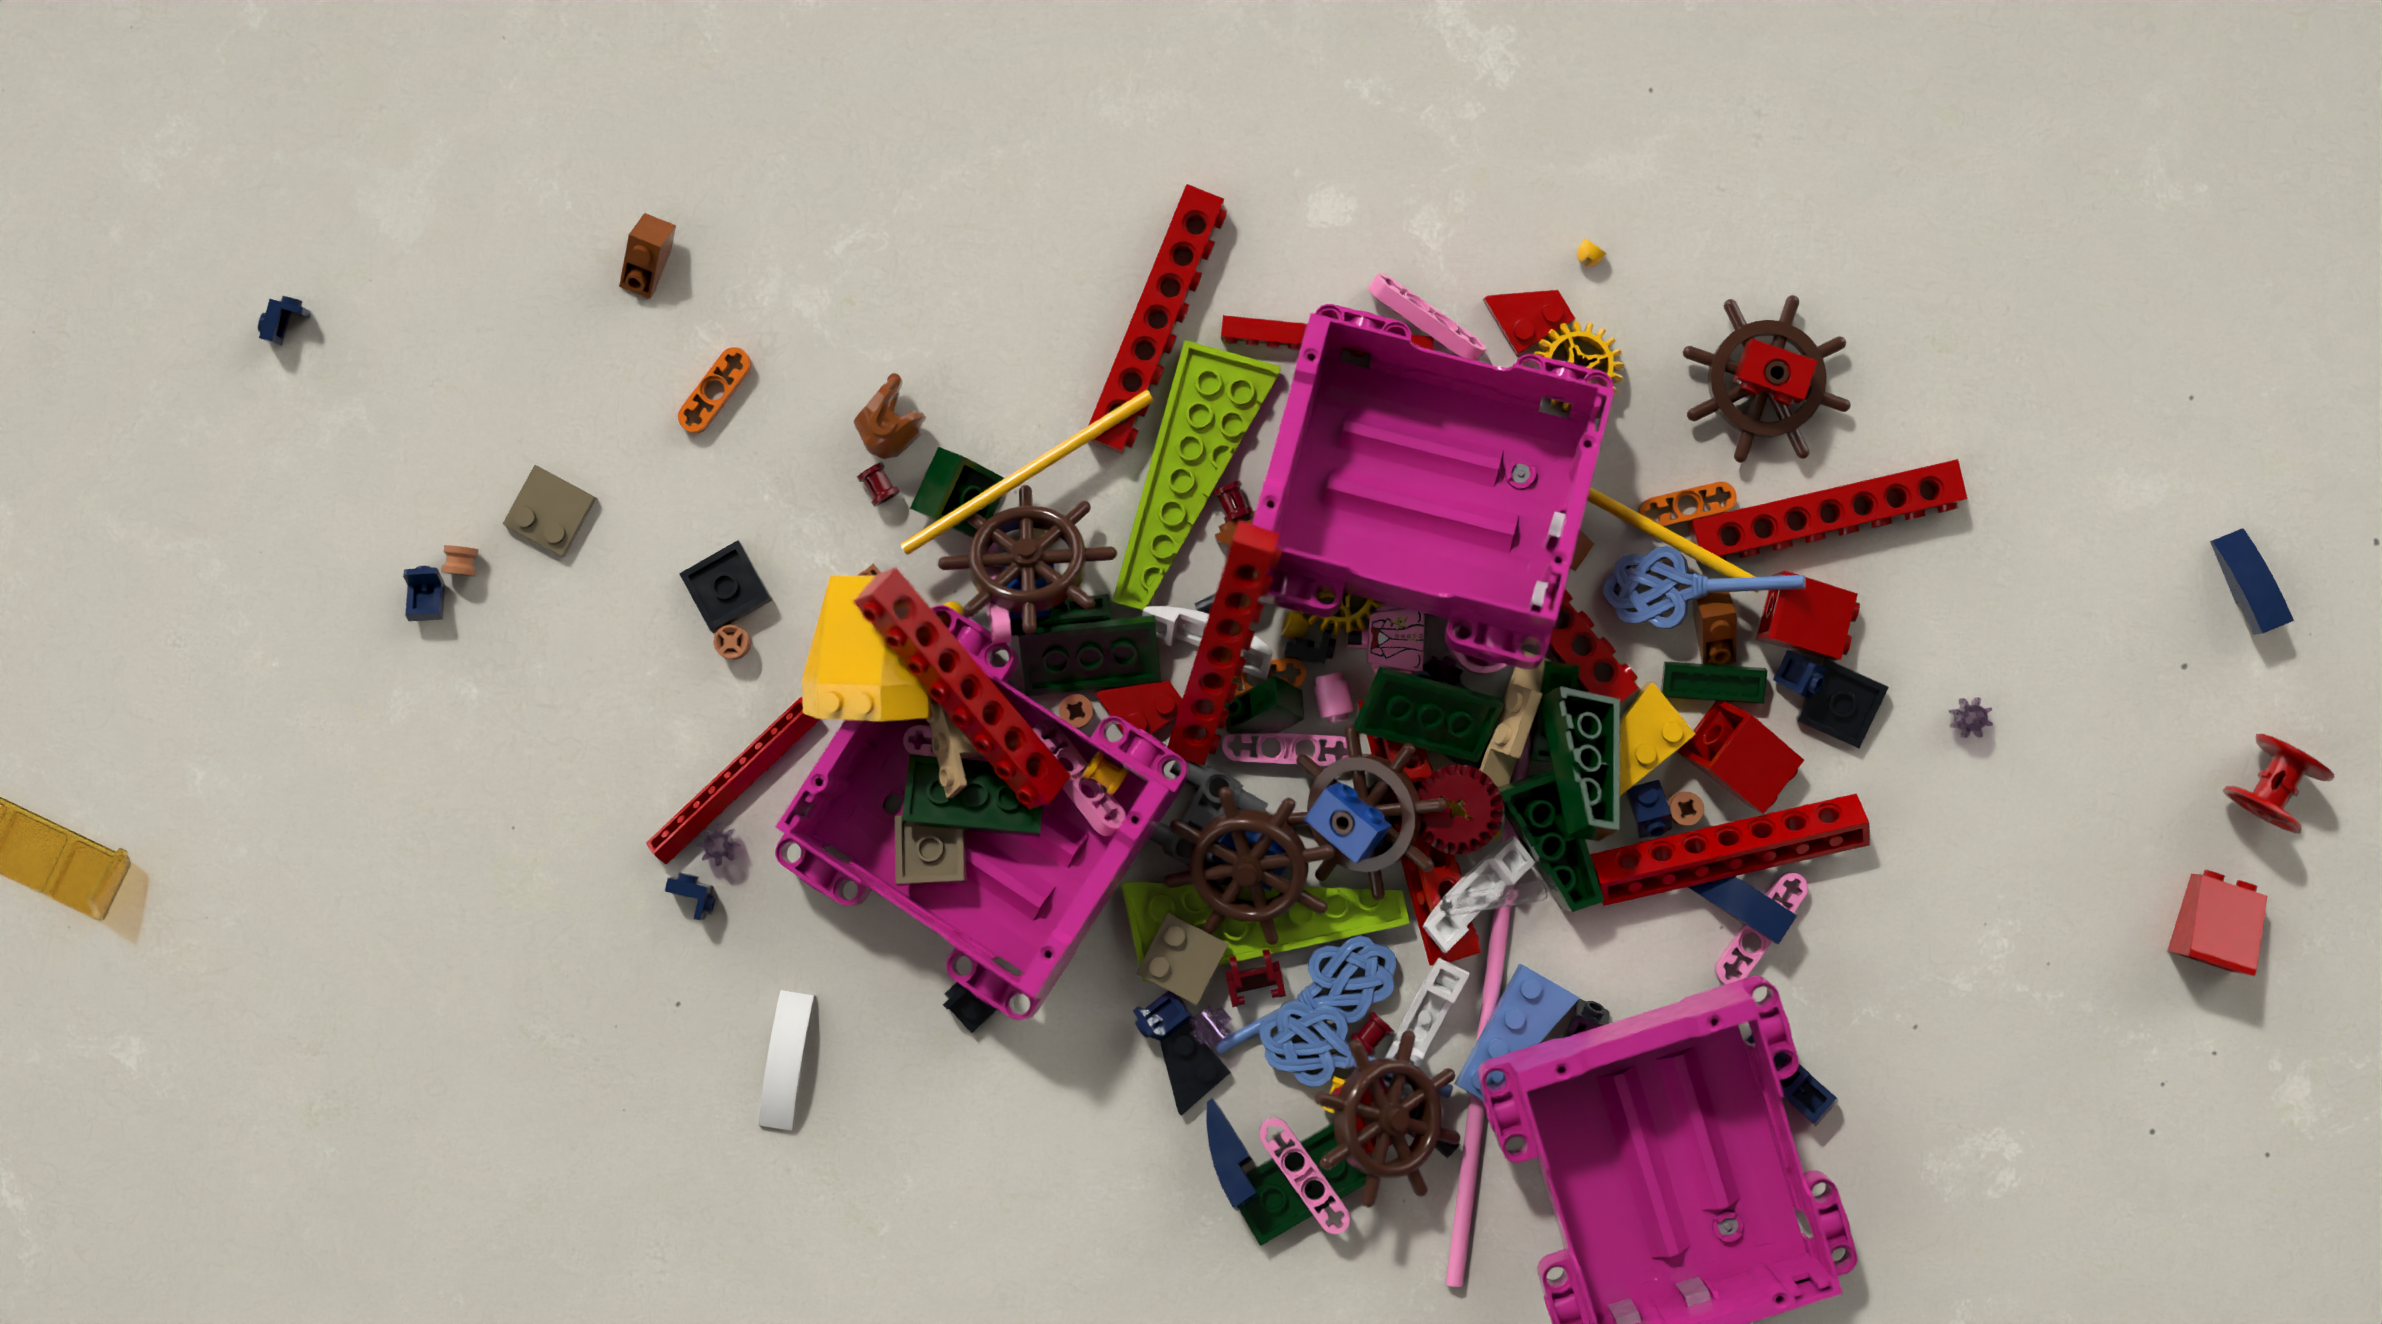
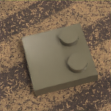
[503,465,597,557]
[895,815,966,886]
[1136,912,1228,1005]

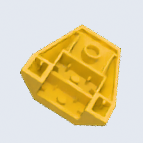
[802,575,931,721]

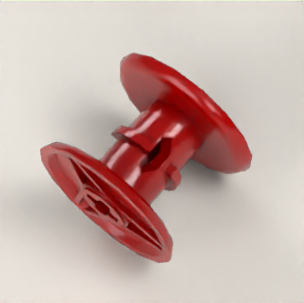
[2223,734,2334,834]

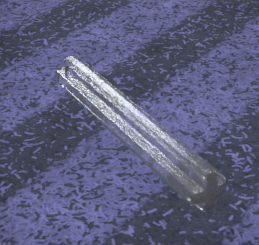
[1440,880,1550,916]

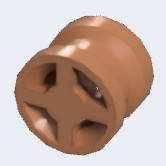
[441,545,479,576]
[713,625,751,660]
[1059,694,1094,728]
[1667,792,1704,826]

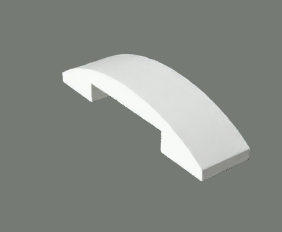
[1142,606,1273,680]
[1423,836,1535,953]
[1384,958,1470,1087]
[759,990,815,1131]

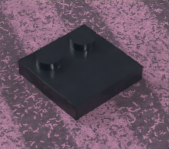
[679,540,772,634]
[1796,658,1889,749]

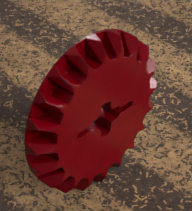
[1418,764,1503,855]

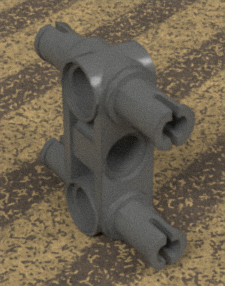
[1149,760,1268,881]

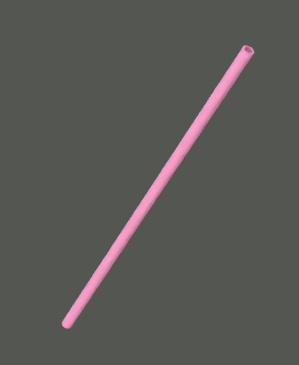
[1446,717,1535,1287]

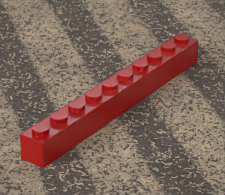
[1221,315,1434,357]
[646,697,820,865]

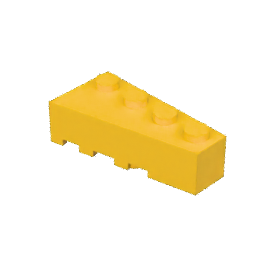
[1620,681,1696,796]

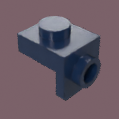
[258,296,311,346]
[403,566,445,622]
[1773,650,1827,699]
[1626,779,1672,838]
[665,872,716,921]
[1133,991,1194,1042]

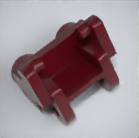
[1225,949,1286,1008]

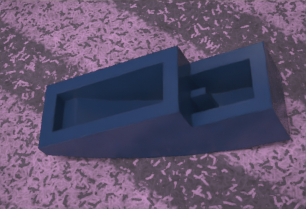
[2210,528,2294,635]
[1687,876,1797,944]
[1746,1034,1838,1126]
[1206,1098,1260,1211]

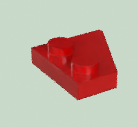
[1483,290,1576,355]
[1096,680,1182,735]

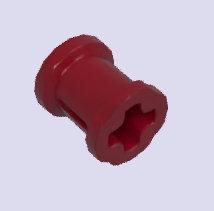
[857,462,900,507]
[1212,480,1253,523]
[1350,1011,1395,1057]

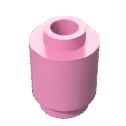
[1314,672,1354,723]

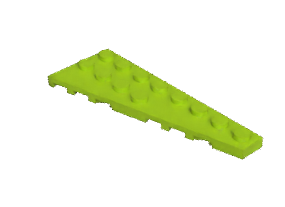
[1112,340,1281,610]
[1121,882,1410,982]

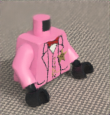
[1347,602,1435,678]

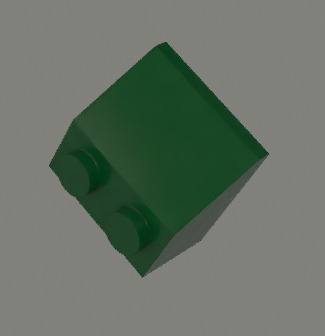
[910,447,1005,538]

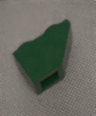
[1225,675,1305,734]

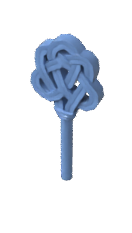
[1602,546,1806,629]
[1214,935,1396,1055]
[1259,1000,1453,1098]

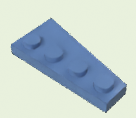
[1454,964,1579,1101]

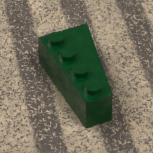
[1540,686,1620,841]
[1498,769,1604,912]

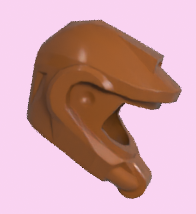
[853,373,926,459]

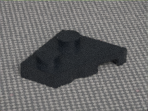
[1160,1022,1231,1116]

